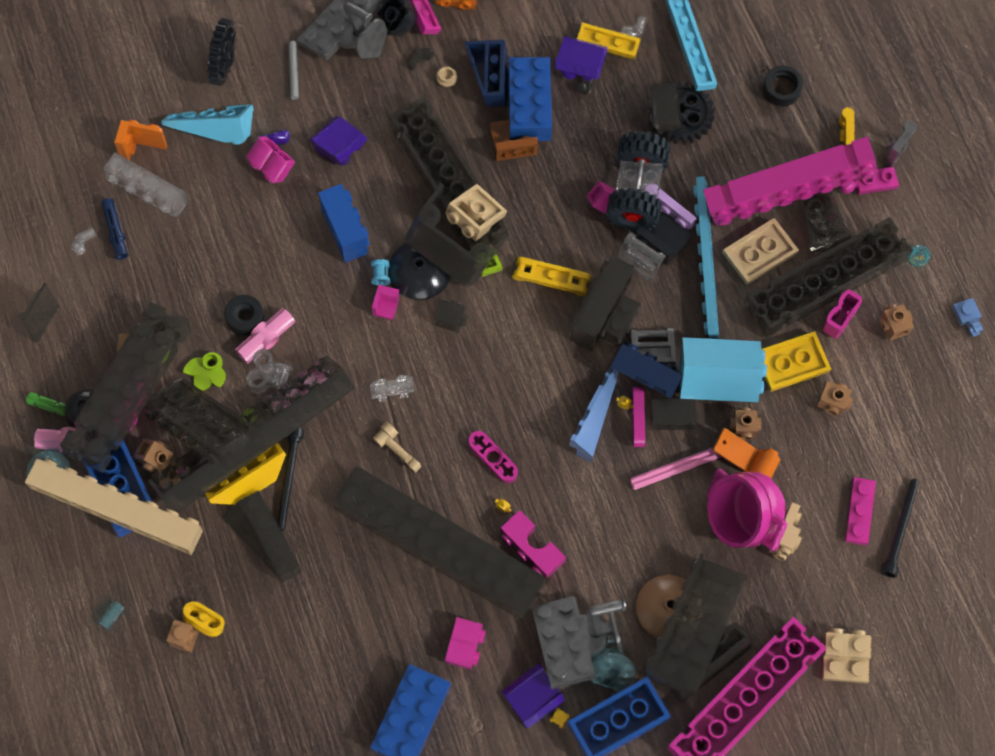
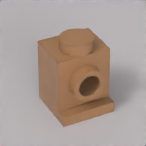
[166,620,199,653]

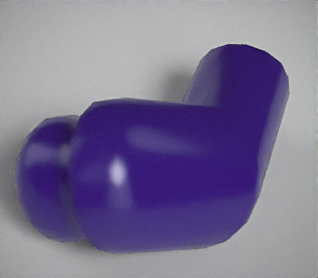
[259,130,290,145]

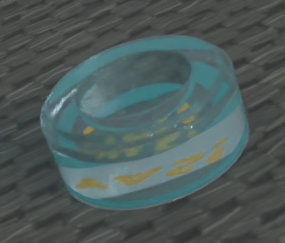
[908,245,931,267]

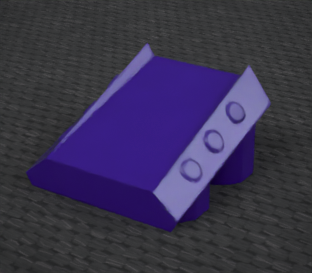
[555,36,608,80]
[309,116,368,166]
[501,663,565,729]

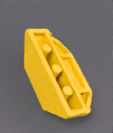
[201,440,286,505]

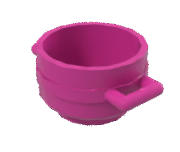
[707,469,788,551]

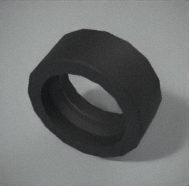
[762,65,803,107]

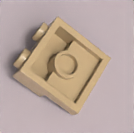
[445,184,507,241]
[769,502,802,561]
[822,628,871,683]

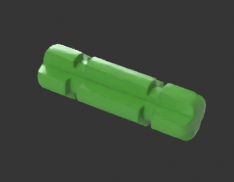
[26,392,65,416]

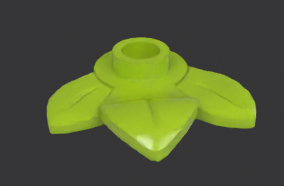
[183,352,226,392]

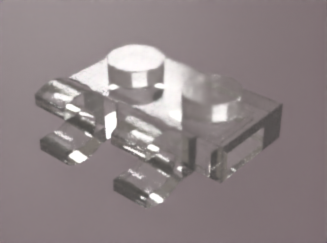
[370,375,415,403]

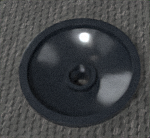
[388,240,451,300]

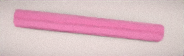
[630,447,721,490]

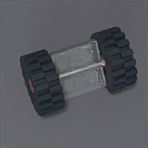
[606,131,671,232]

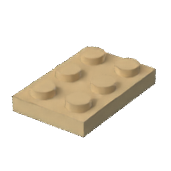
[722,218,799,285]

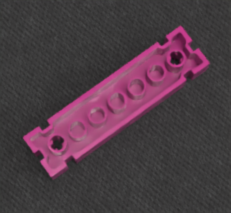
[703,136,878,226]
[667,616,827,756]

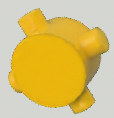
[616,396,633,410]
[494,498,511,513]
[550,708,570,728]

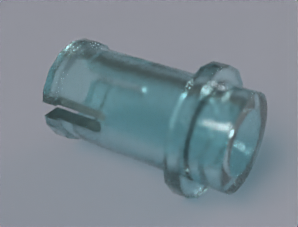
[98,600,125,630]

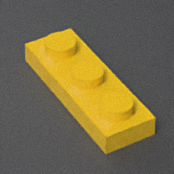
[577,23,640,60]

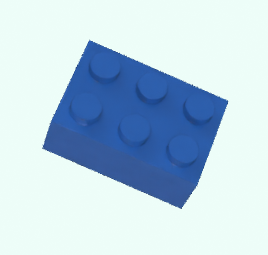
[318,183,370,263]

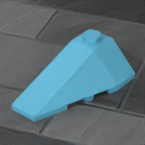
[161,104,253,145]

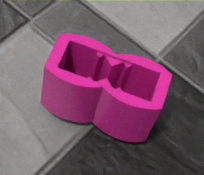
[246,137,295,183]
[822,289,862,339]
[445,617,486,670]

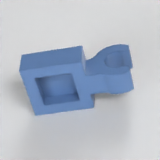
[952,298,983,337]

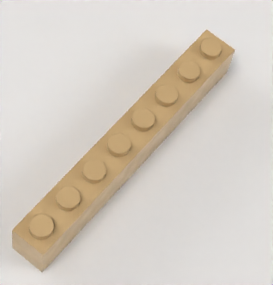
[25,459,203,555]

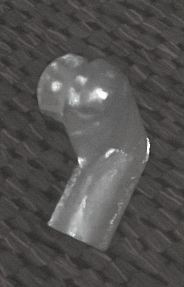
[622,16,647,37]
[71,227,97,255]

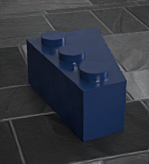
[464,40,508,107]
[609,341,683,399]

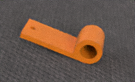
[712,428,780,479]

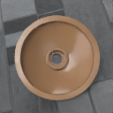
[636,575,703,642]

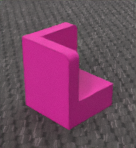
[586,181,615,214]
[372,285,400,320]

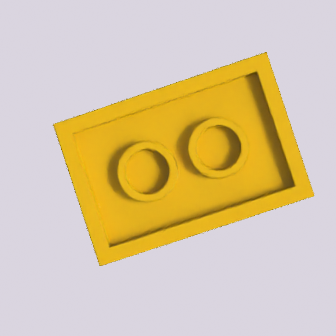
[762,331,831,392]

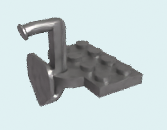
[296,0,387,61]
[531,596,626,689]

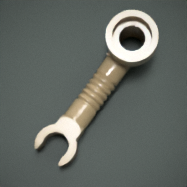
[373,421,422,473]

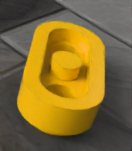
[182,601,225,637]

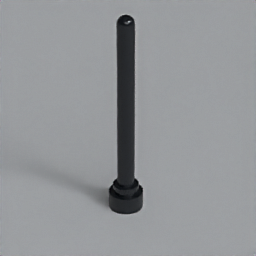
[277,427,305,531]
[880,478,919,578]

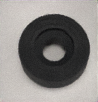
[225,295,264,336]

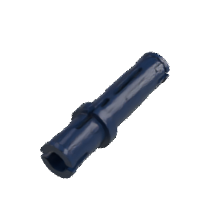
[101,198,129,260]

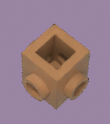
[880,304,914,340]
[817,381,853,415]
[729,408,761,440]
[132,439,173,473]

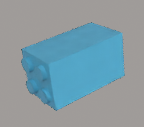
[678,337,767,402]

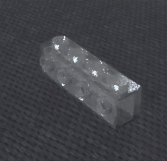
[103,152,188,218]

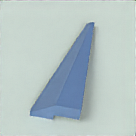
[569,367,619,463]

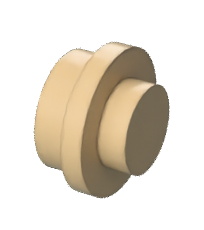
[437,67,457,87]

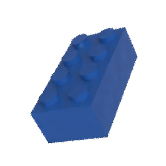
[508,57,552,141]
[80,436,153,538]
[370,664,451,756]
[567,677,671,756]

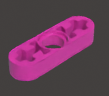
[632,387,645,447]
[469,431,518,484]

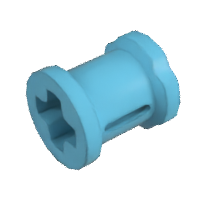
[371,259,390,286]

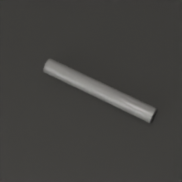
[288,41,299,100]

